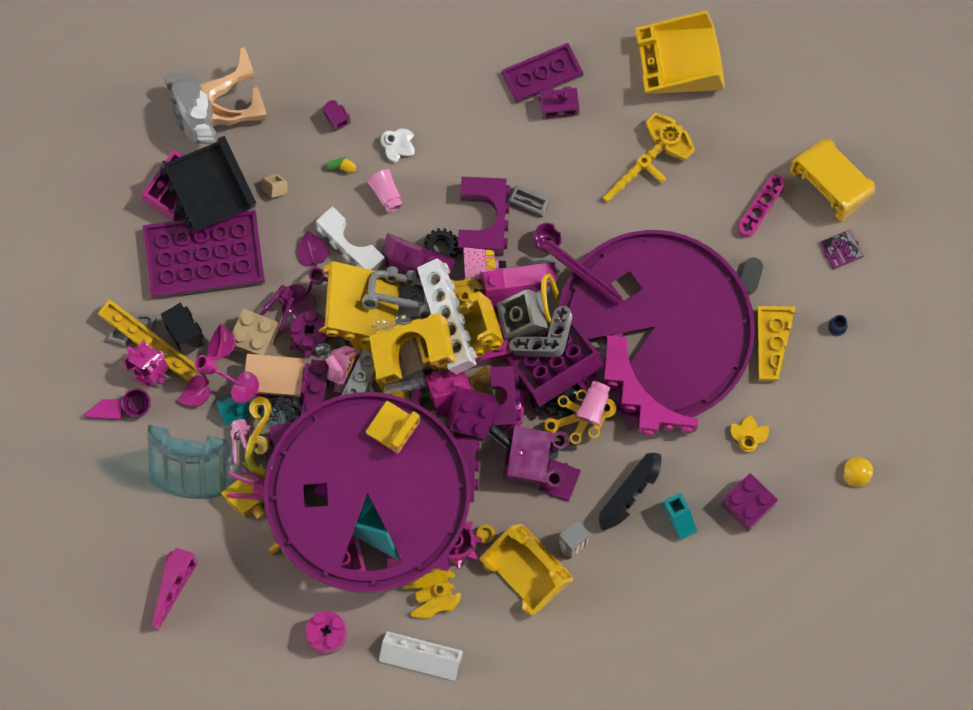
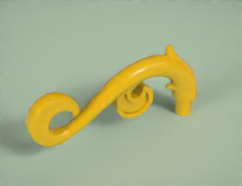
[242,397,271,480]

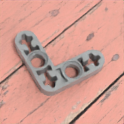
[509,306,572,357]

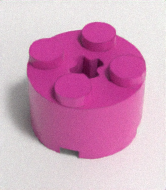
[306,611,347,655]

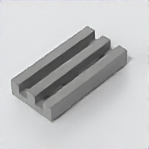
[508,185,550,217]

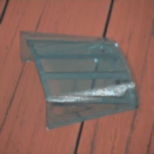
[148,425,233,499]

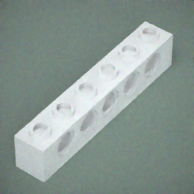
[417,258,476,374]

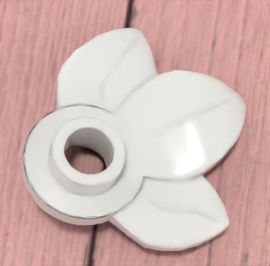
[381,128,415,163]

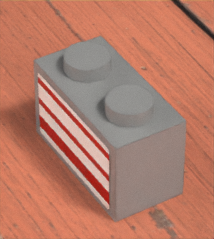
[558,520,591,558]

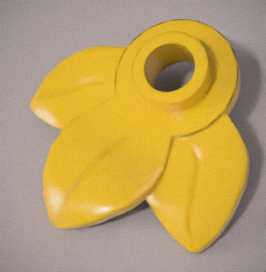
[731,415,769,453]

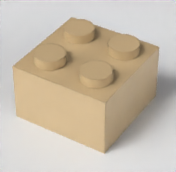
[232,309,280,356]

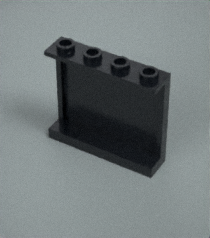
[160,136,256,234]

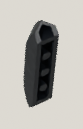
[599,453,661,530]

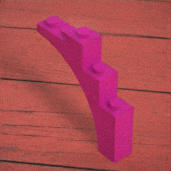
[603,335,698,437]

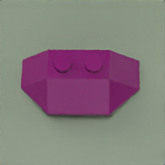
[382,233,455,289]

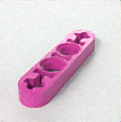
[738,175,785,238]

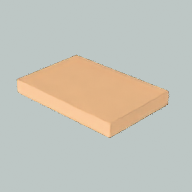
[245,354,305,397]

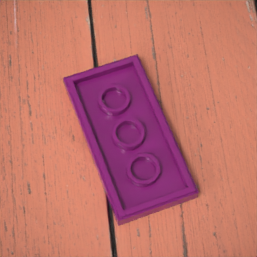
[501,43,584,104]

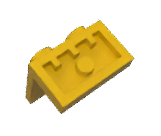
[366,401,420,454]

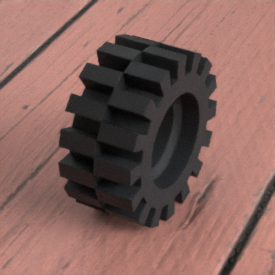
[424,228,458,259]

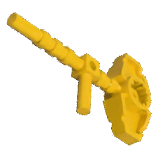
[602,113,695,203]

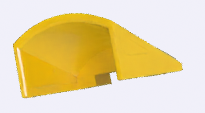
[635,10,725,94]

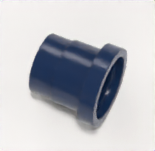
[828,315,848,336]

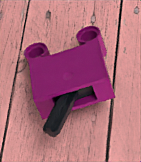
[488,425,569,490]

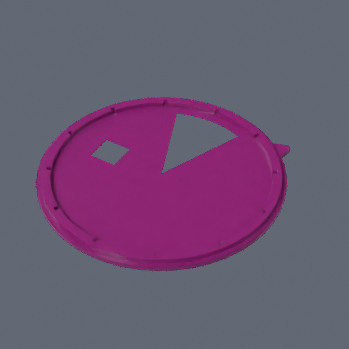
[558,230,755,431]
[264,392,471,593]

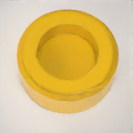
[476,524,495,545]

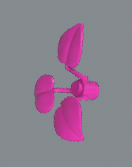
[178,323,259,407]

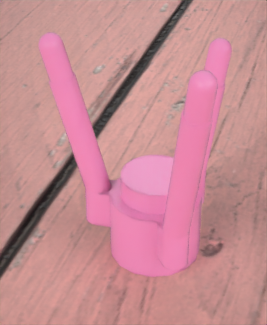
[230,419,267,465]

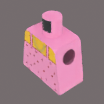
[463,248,506,285]

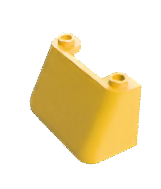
[789,138,875,222]
[479,524,574,616]

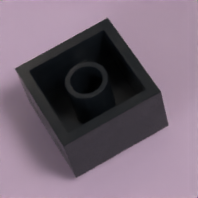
[161,302,204,356]

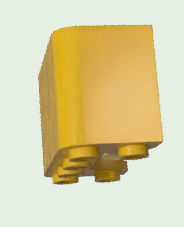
[415,291,504,372]

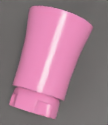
[367,169,403,213]
[575,381,610,426]

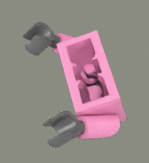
[315,337,362,393]

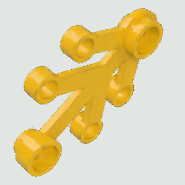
[543,390,616,444]

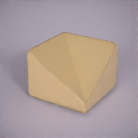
[261,174,288,198]

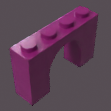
[458,176,510,256]

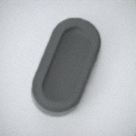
[740,257,763,295]

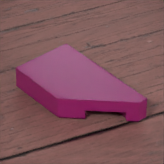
[85,399,122,420]

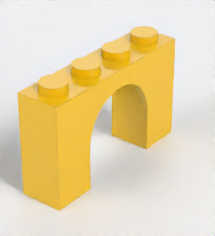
[369,313,455,385]

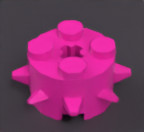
[123,341,169,387]
[447,521,482,569]

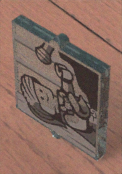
[267,396,303,426]

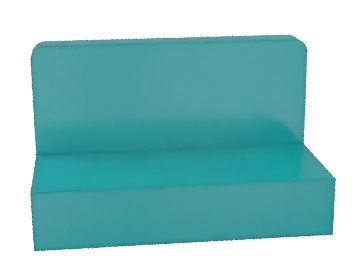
[215,394,261,426]

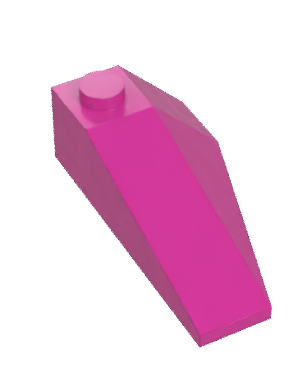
[153,548,198,631]

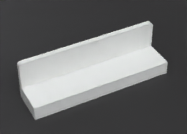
[379,631,463,681]

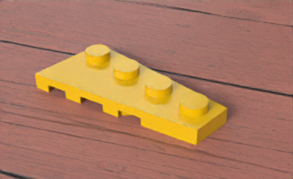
[757,306,796,381]

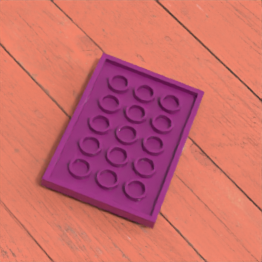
[143,210,265,299]

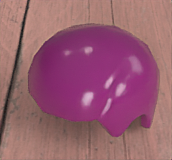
[533,222,562,253]
[121,388,151,418]

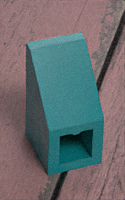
[662,492,698,540]

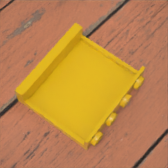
[319,261,400,344]

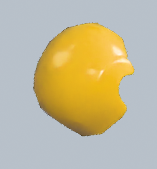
[843,456,873,488]

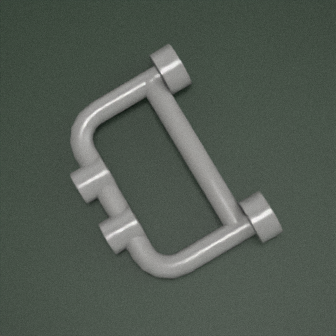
[362,266,431,319]

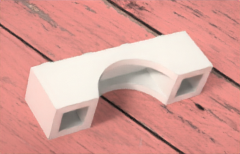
[316,206,385,271]

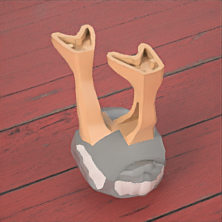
[164,47,267,144]

